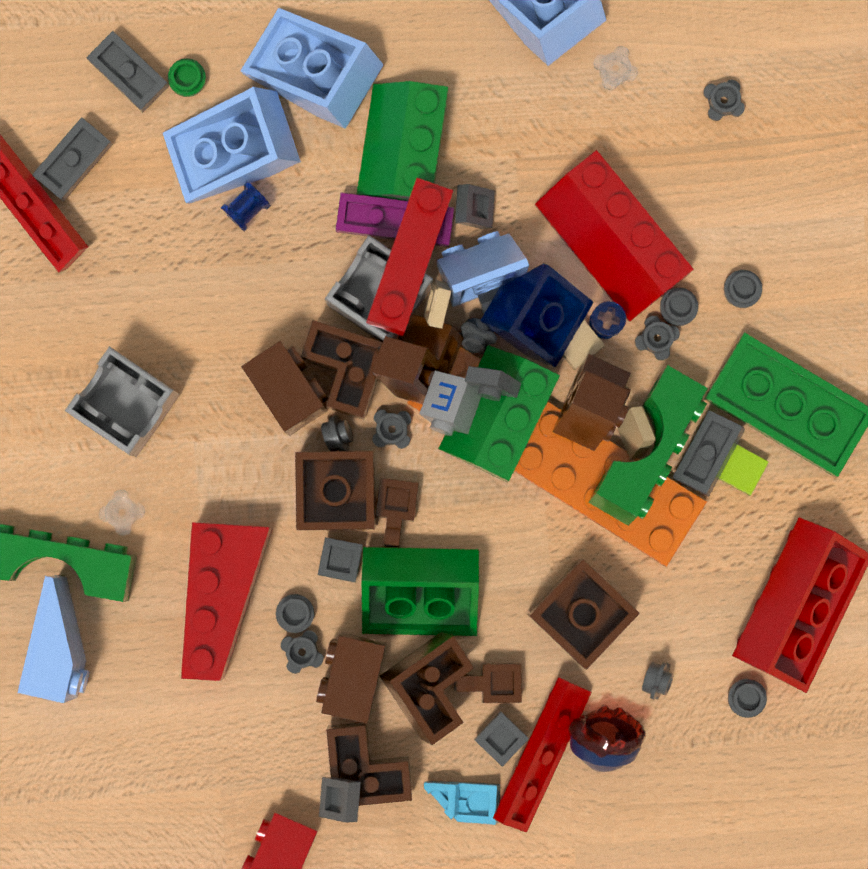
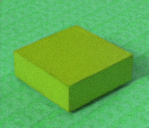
[719,445,769,496]

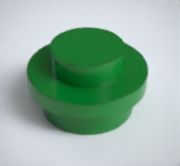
[168,58,206,97]

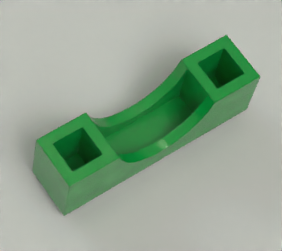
[588,365,708,526]
[0,524,137,602]

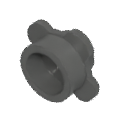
[703,80,745,121]
[635,316,680,360]
[459,318,497,354]
[372,410,411,449]
[281,630,324,674]
[642,662,674,700]

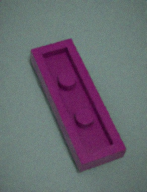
[336,193,454,247]

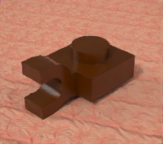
[376,478,419,548]
[454,663,522,703]

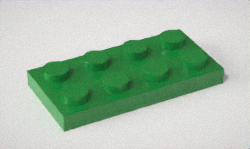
[704,333,868,478]

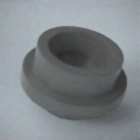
[723,270,762,308]
[660,288,698,326]
[321,415,353,452]
[276,594,314,633]
[728,679,767,718]

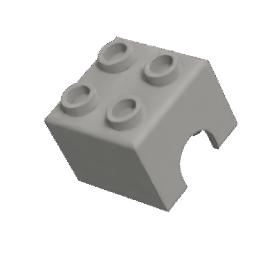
[325,235,433,342]
[65,346,180,457]

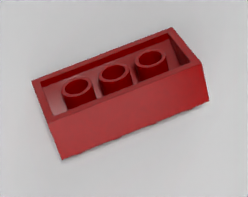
[534,150,694,322]
[732,517,868,693]

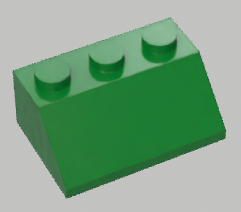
[356,81,448,201]
[438,345,560,483]
[361,547,479,636]

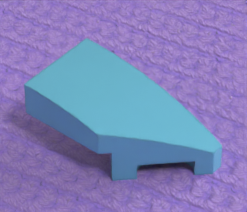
[424,781,500,825]

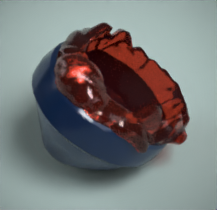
[568,704,646,772]

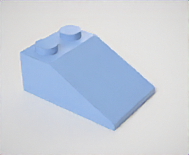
[489,0,606,66]
[241,8,383,129]
[163,87,301,204]
[437,231,529,307]
[17,575,89,703]

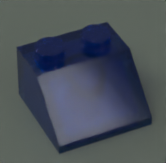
[480,263,594,368]

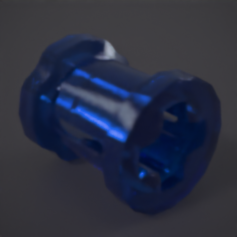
[220,181,271,232]
[589,301,626,340]

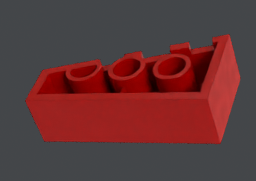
[181,522,273,681]
[242,813,318,869]

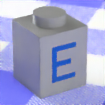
[419,370,481,436]

